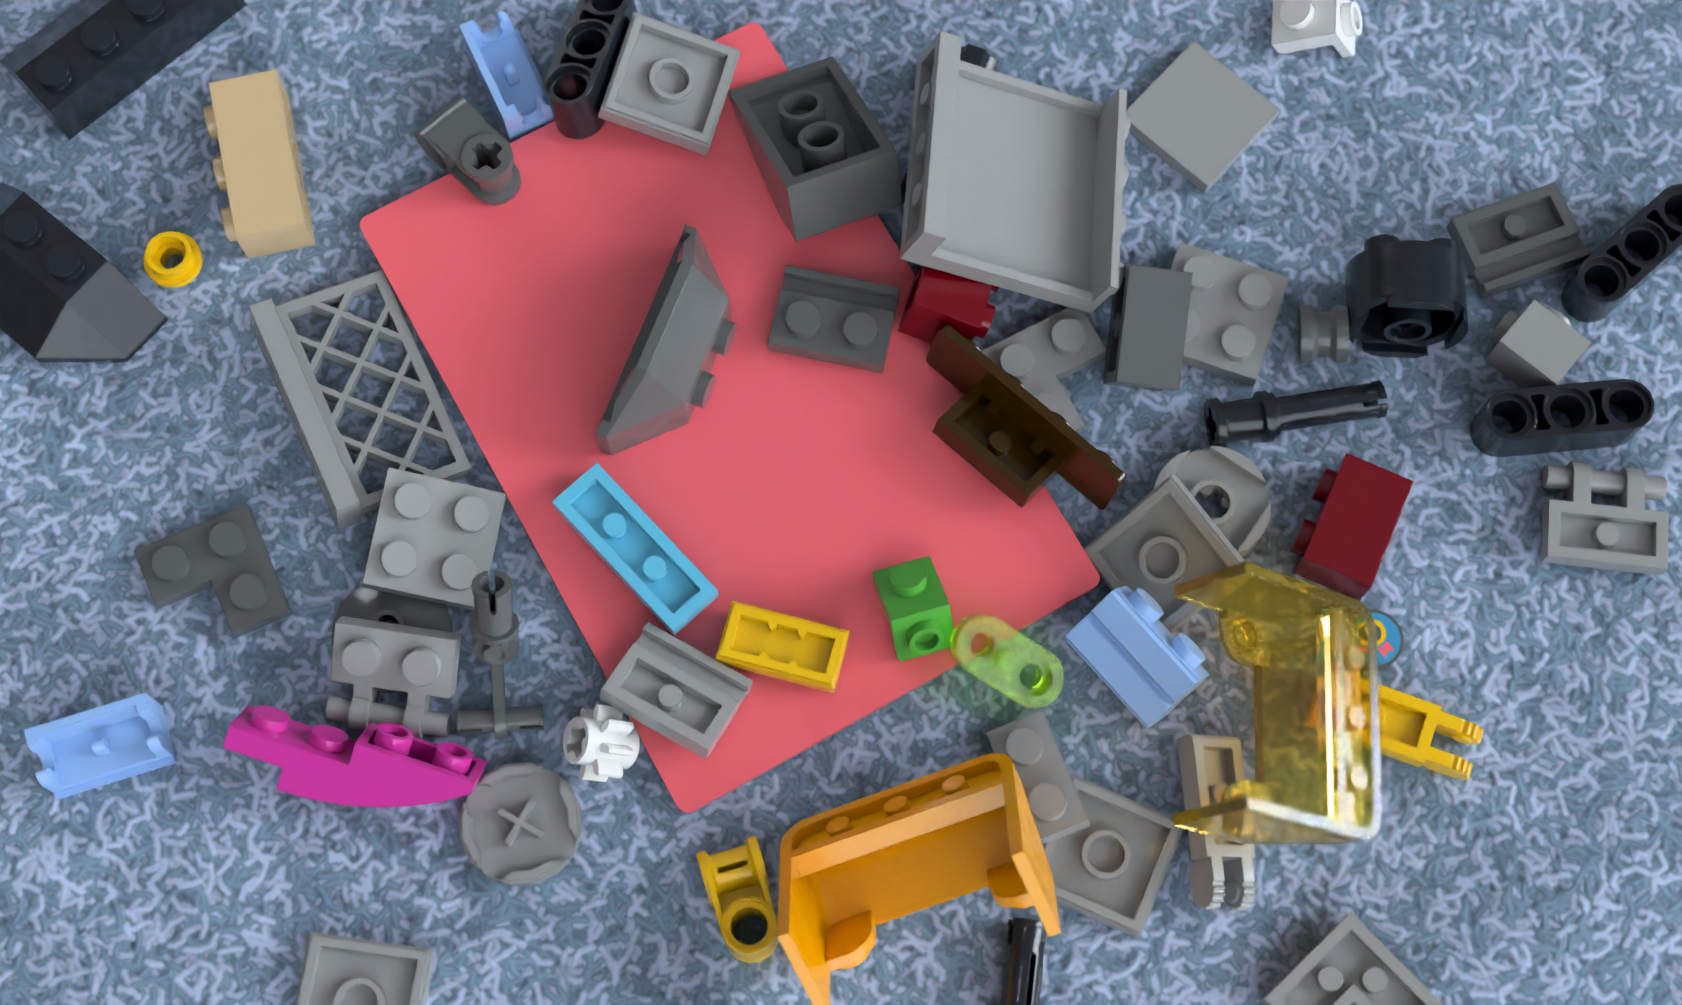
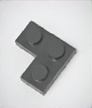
[134,504,293,638]

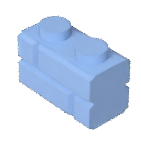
[1064,585,1209,729]

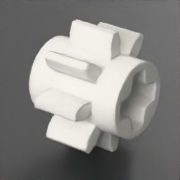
[563,704,640,782]

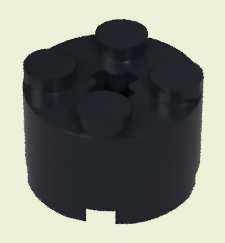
[1345,234,1468,358]

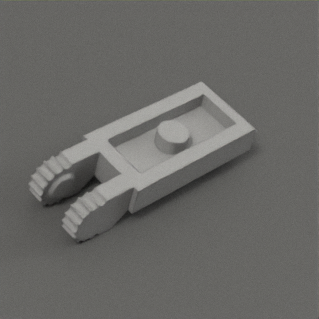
[1177,734,1256,910]

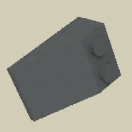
[728,56,903,241]

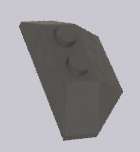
[595,225,737,456]

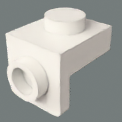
[1271,0,1362,58]

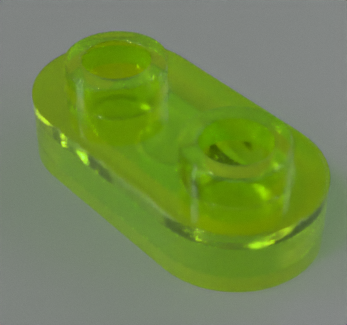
[950,613,1064,708]

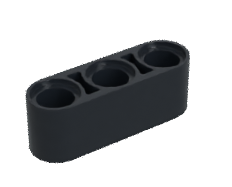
[543,0,638,139]
[1561,184,1682,323]
[1470,379,1654,457]

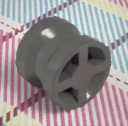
[1298,304,1349,363]

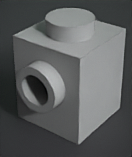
[1485,299,1592,388]

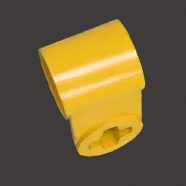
[696,835,778,963]

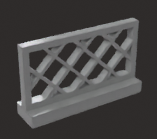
[249,270,472,531]

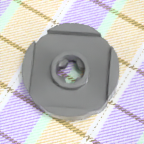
[1152,446,1271,557]

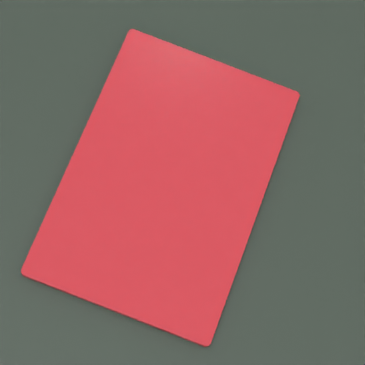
[359,23,1100,814]

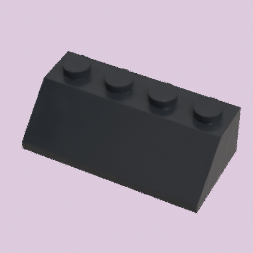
[0,0,247,140]

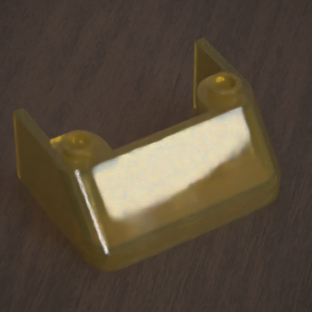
[1174,561,1382,844]

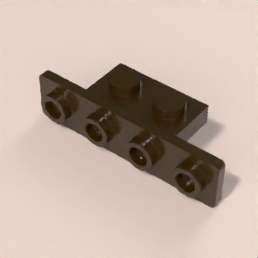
[926,324,1126,510]

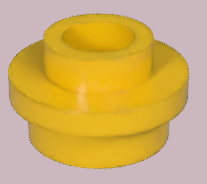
[143,231,203,288]

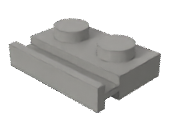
[600,622,753,760]

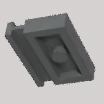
[1446,182,1591,300]
[768,265,900,373]

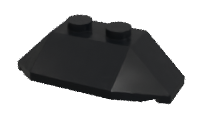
[0,182,168,363]

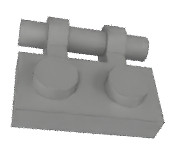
[1541,461,1669,575]
[326,616,461,739]

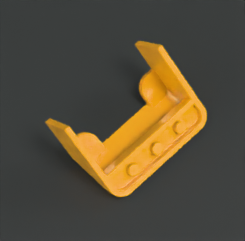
[777,753,1061,1005]

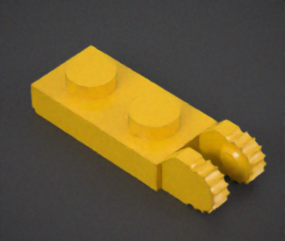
[1303,666,1484,780]

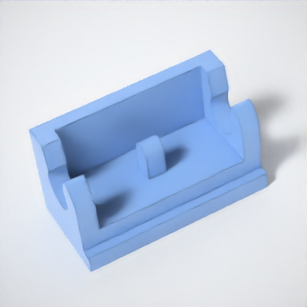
[459,12,555,143]
[24,692,177,800]

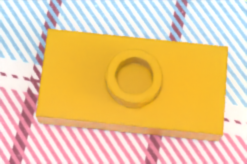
[716,601,850,693]

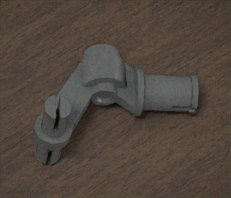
[456,570,544,739]

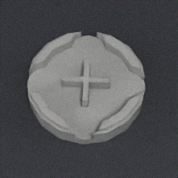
[459,762,583,887]

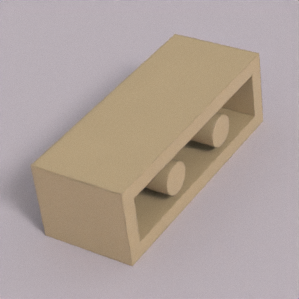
[203,69,316,259]

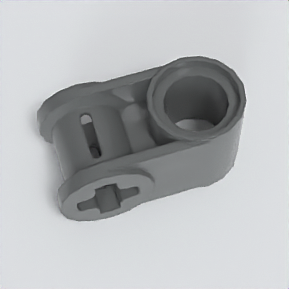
[413,95,521,205]

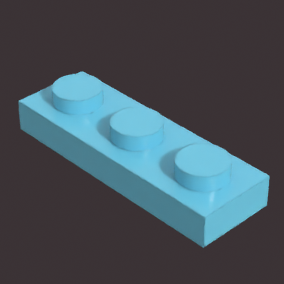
[552,463,719,636]

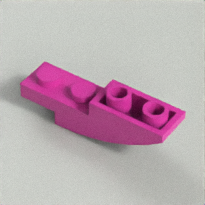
[223,705,487,807]

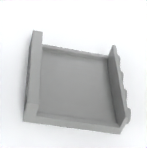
[900,31,1131,313]

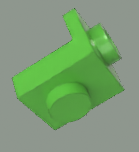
[872,556,956,661]

